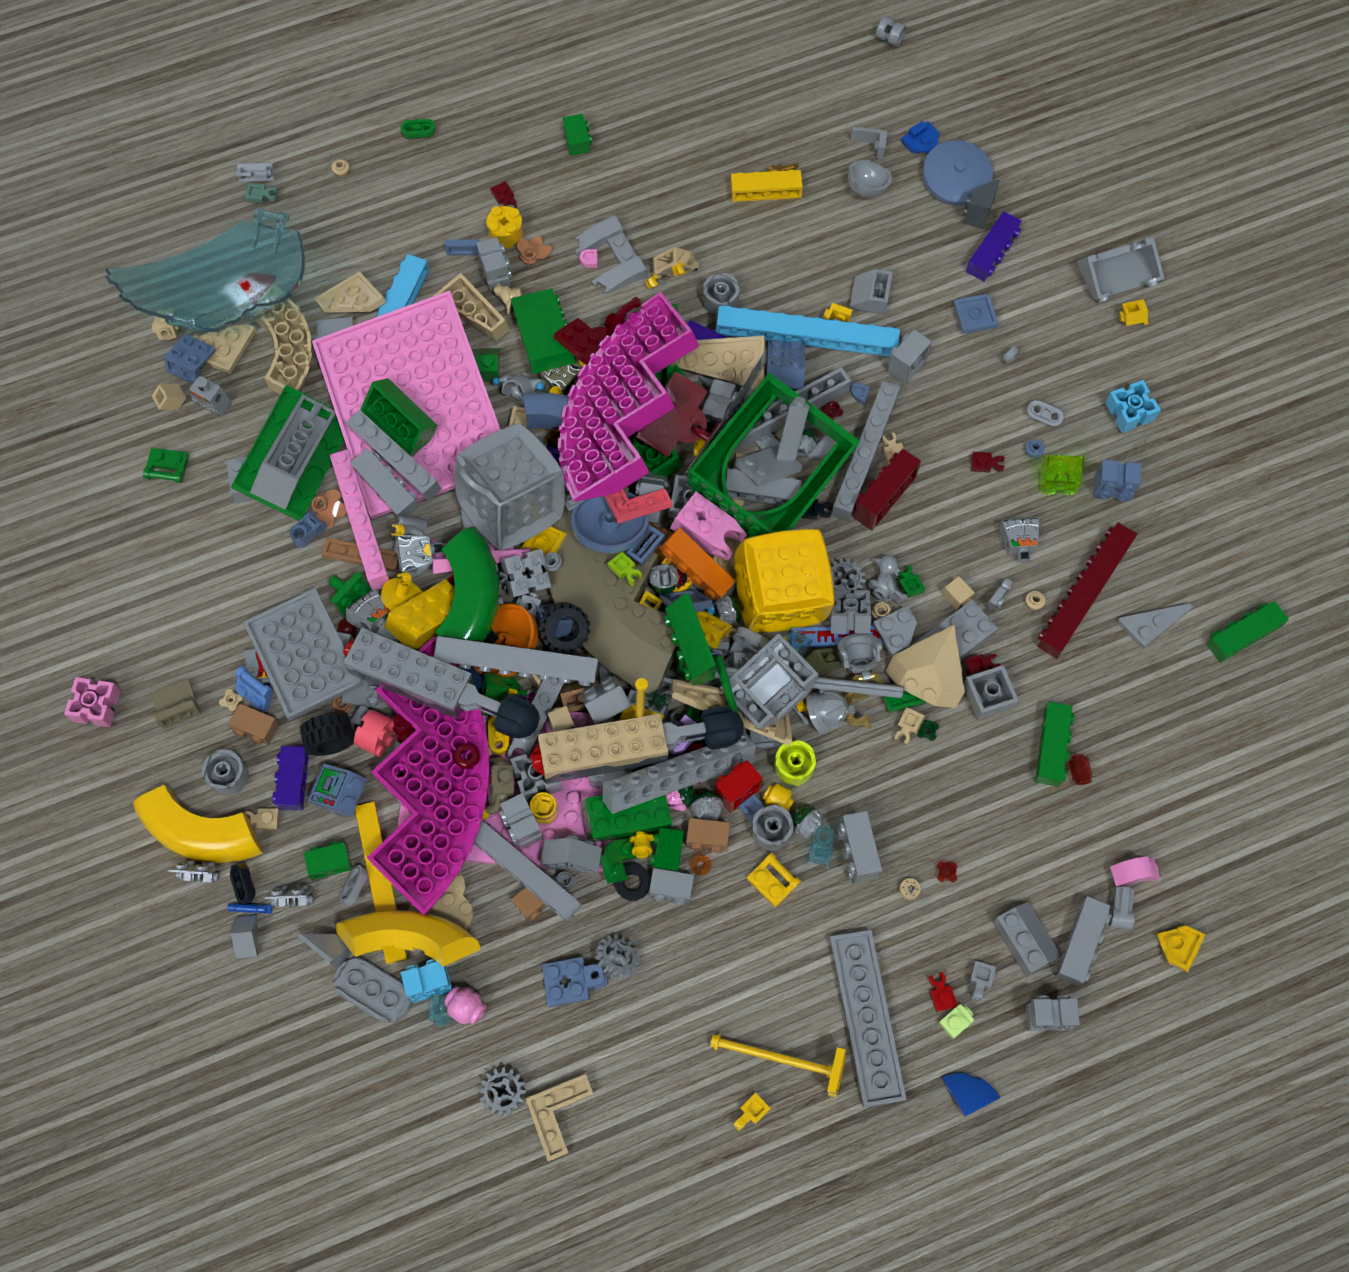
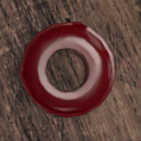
[454,743,480,769]

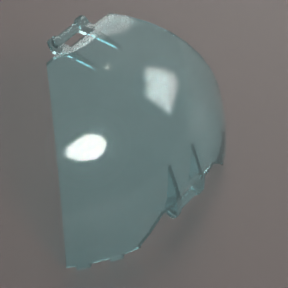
[105,208,305,332]

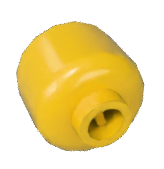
[763,783,794,811]

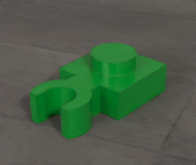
[898,564,925,598]

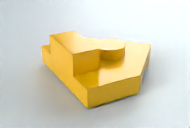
[1157,925,1206,972]

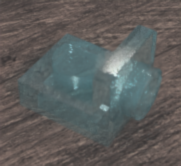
[429,994,453,1027]

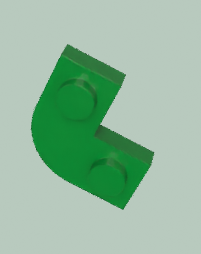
[601,838,637,884]

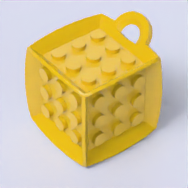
[734,529,835,633]

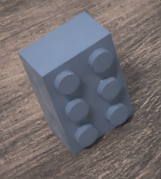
[766,340,805,389]

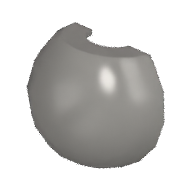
[848,160,892,198]

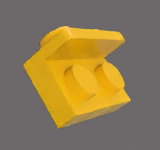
[696,611,732,649]

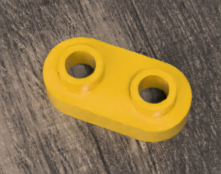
[488,716,510,755]

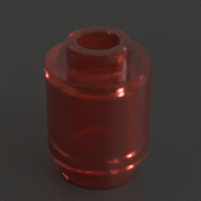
[1069,754,1093,785]

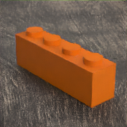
[659,527,736,601]

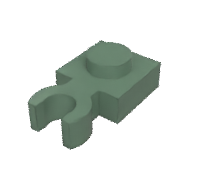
[244,183,278,203]

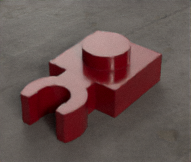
[490,181,517,208]
[971,451,1005,473]
[963,654,1001,676]
[393,714,413,743]

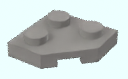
[873,606,917,657]

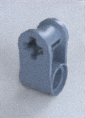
[290,511,327,548]

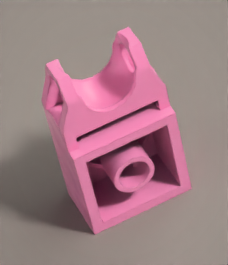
[670,492,747,560]

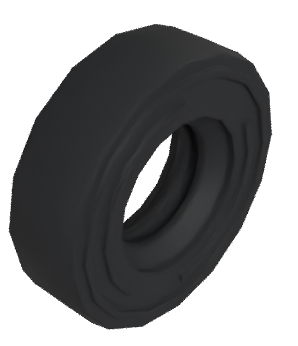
[615,864,651,901]

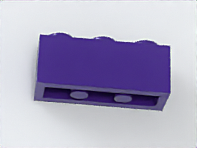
[272,746,309,810]

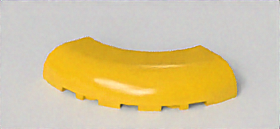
[132,785,263,863]
[336,910,480,967]

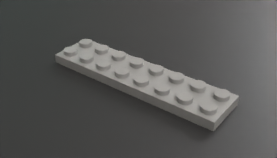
[830,930,907,1108]

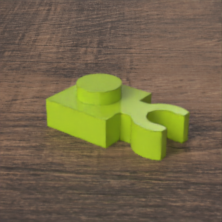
[608,552,642,586]

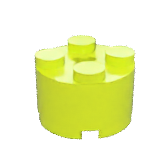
[774,740,816,786]

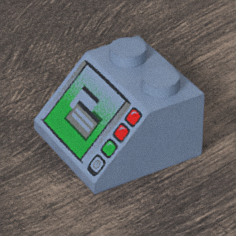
[307,764,367,817]

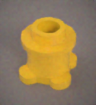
[630,831,654,859]

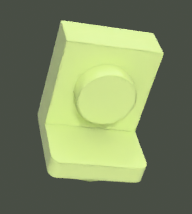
[939,1004,975,1039]

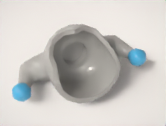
[492,374,546,403]

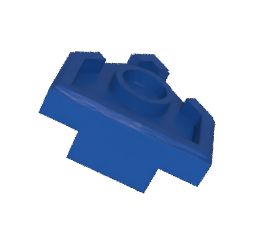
[901,121,939,154]

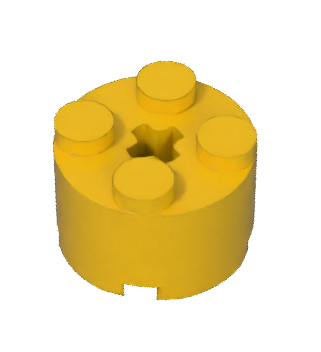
[486,206,524,249]

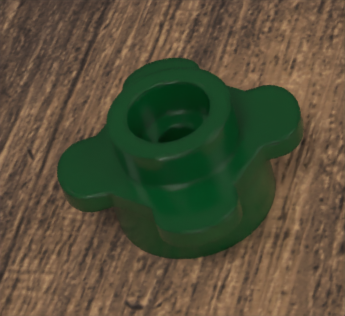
[917,719,939,741]

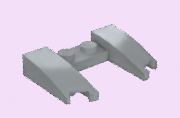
[575,215,647,294]

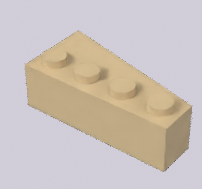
[433,273,510,341]

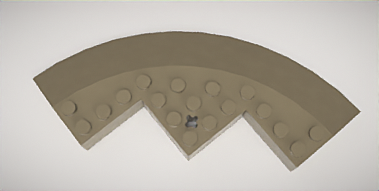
[545,487,679,698]

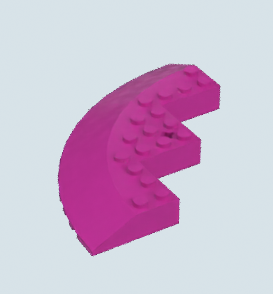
[558,292,699,502]
[367,636,490,916]

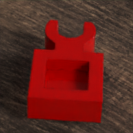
[929,972,958,1013]

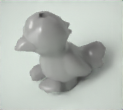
[868,554,908,604]

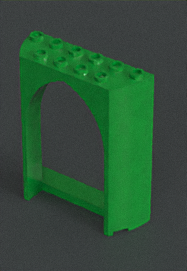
[688,373,860,538]

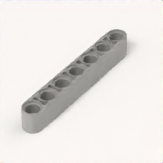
[474,821,582,922]

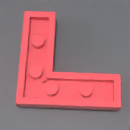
[604,488,672,524]

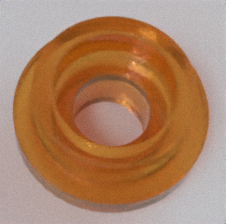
[691,855,711,876]

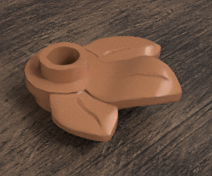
[517,235,552,265]
[311,490,347,527]

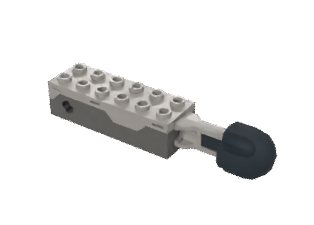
[343,628,540,739]

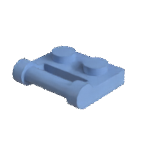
[235,666,273,713]

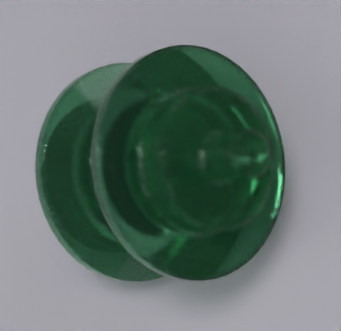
[646,689,669,711]

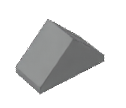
[231,915,258,959]

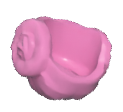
[444,986,487,1024]

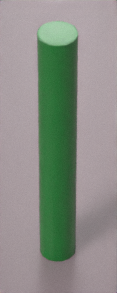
[715,656,738,713]

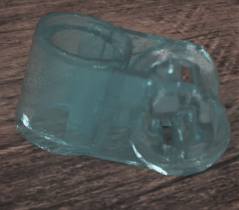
[808,826,834,868]

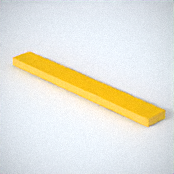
[355,802,408,965]

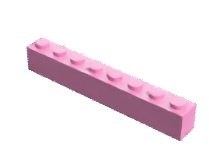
[330,449,389,590]

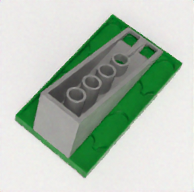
[231,385,344,521]

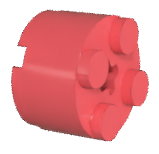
[354,710,395,757]

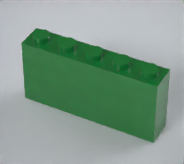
[511,288,575,374]

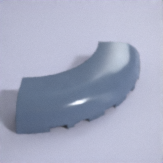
[522,392,569,430]

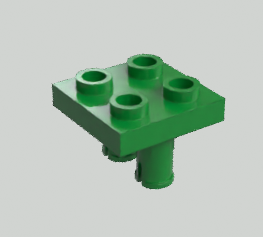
[329,572,371,620]

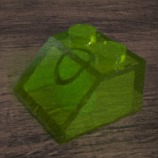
[1038,455,1084,495]

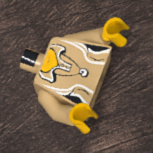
[645,247,699,290]

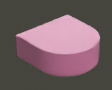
[580,249,598,268]

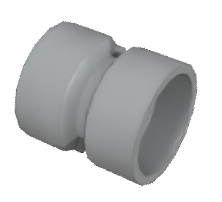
[875,16,907,47]

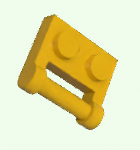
[746,853,802,908]

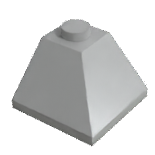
[298,934,352,969]

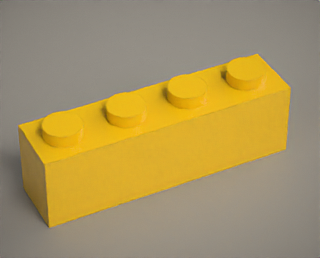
[730,170,803,202]

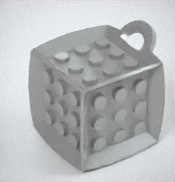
[454,423,566,551]

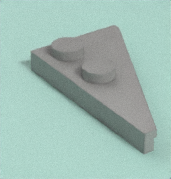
[1117,603,1193,649]

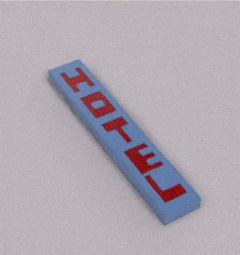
[791,625,885,648]

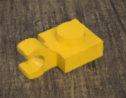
[733,1093,771,1131]

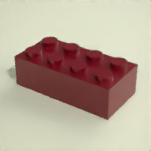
[854,448,921,531]

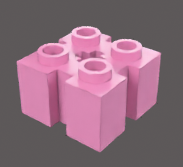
[64,677,121,728]

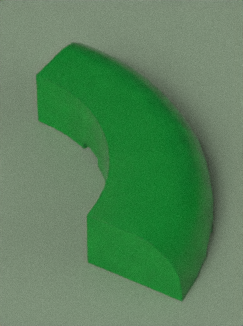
[435,527,500,642]

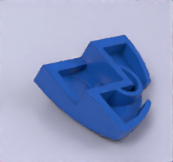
[942,1073,1001,1117]

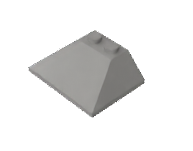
[720,633,819,730]

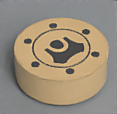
[899,878,921,900]

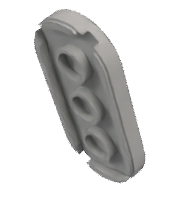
[334,958,412,1023]

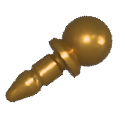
[767,164,799,172]

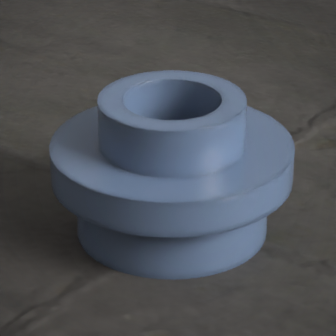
[1025,440,1045,458]

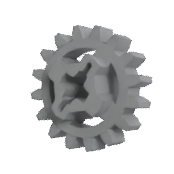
[595,935,640,979]
[479,1067,526,1116]

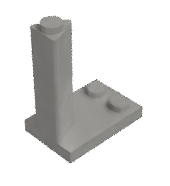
[735,397,810,486]

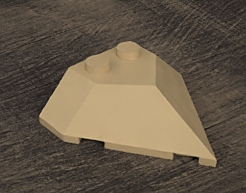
[886,623,965,708]

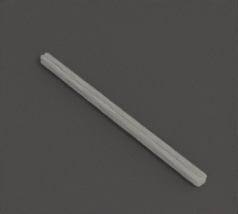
[715,666,904,698]

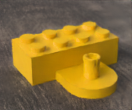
[380,578,455,650]

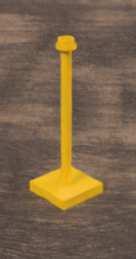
[710,1034,846,1098]

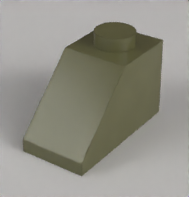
[805,647,842,677]

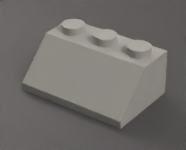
[993,902,1062,977]

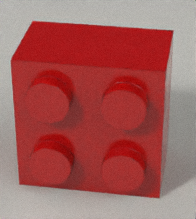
[715,760,763,813]

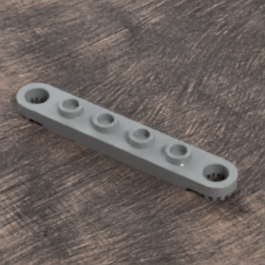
[507,677,564,762]

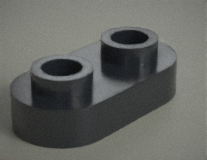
[230,864,256,904]

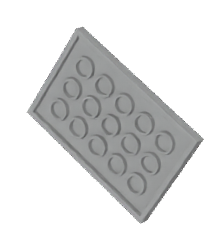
[243,588,363,721]

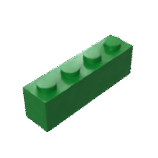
[1206,601,1289,663]
[1035,701,1075,787]

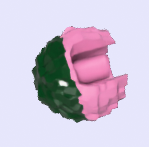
[666,785,695,812]

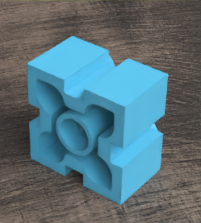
[1105,380,1161,433]
[401,959,453,1003]

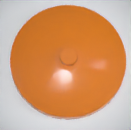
[473,604,538,677]

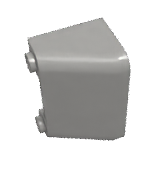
[1076,237,1165,303]

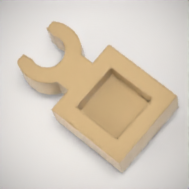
[882,432,904,464]
[895,707,925,745]
[243,809,280,830]

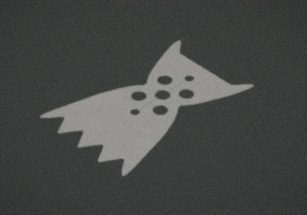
[683,347,769,477]

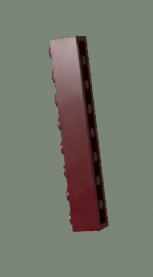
[1037,522,1138,659]

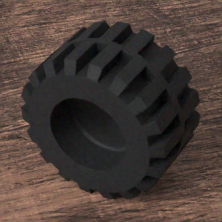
[538,602,591,654]
[300,713,354,756]

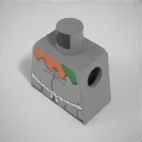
[189,376,232,417]
[999,518,1039,563]
[346,589,390,633]

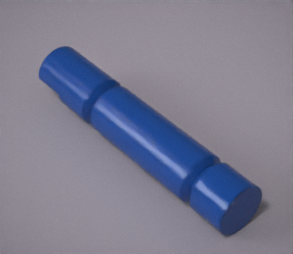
[228,903,272,914]

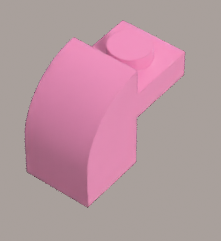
[1110,856,1160,886]

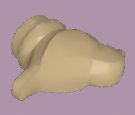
[494,283,522,315]

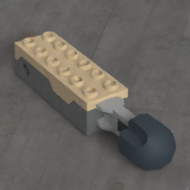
[531,707,744,784]

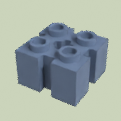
[1093,459,1141,501]

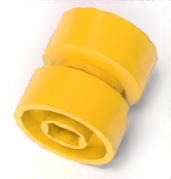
[530,792,558,825]

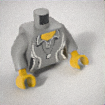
[391,524,443,585]

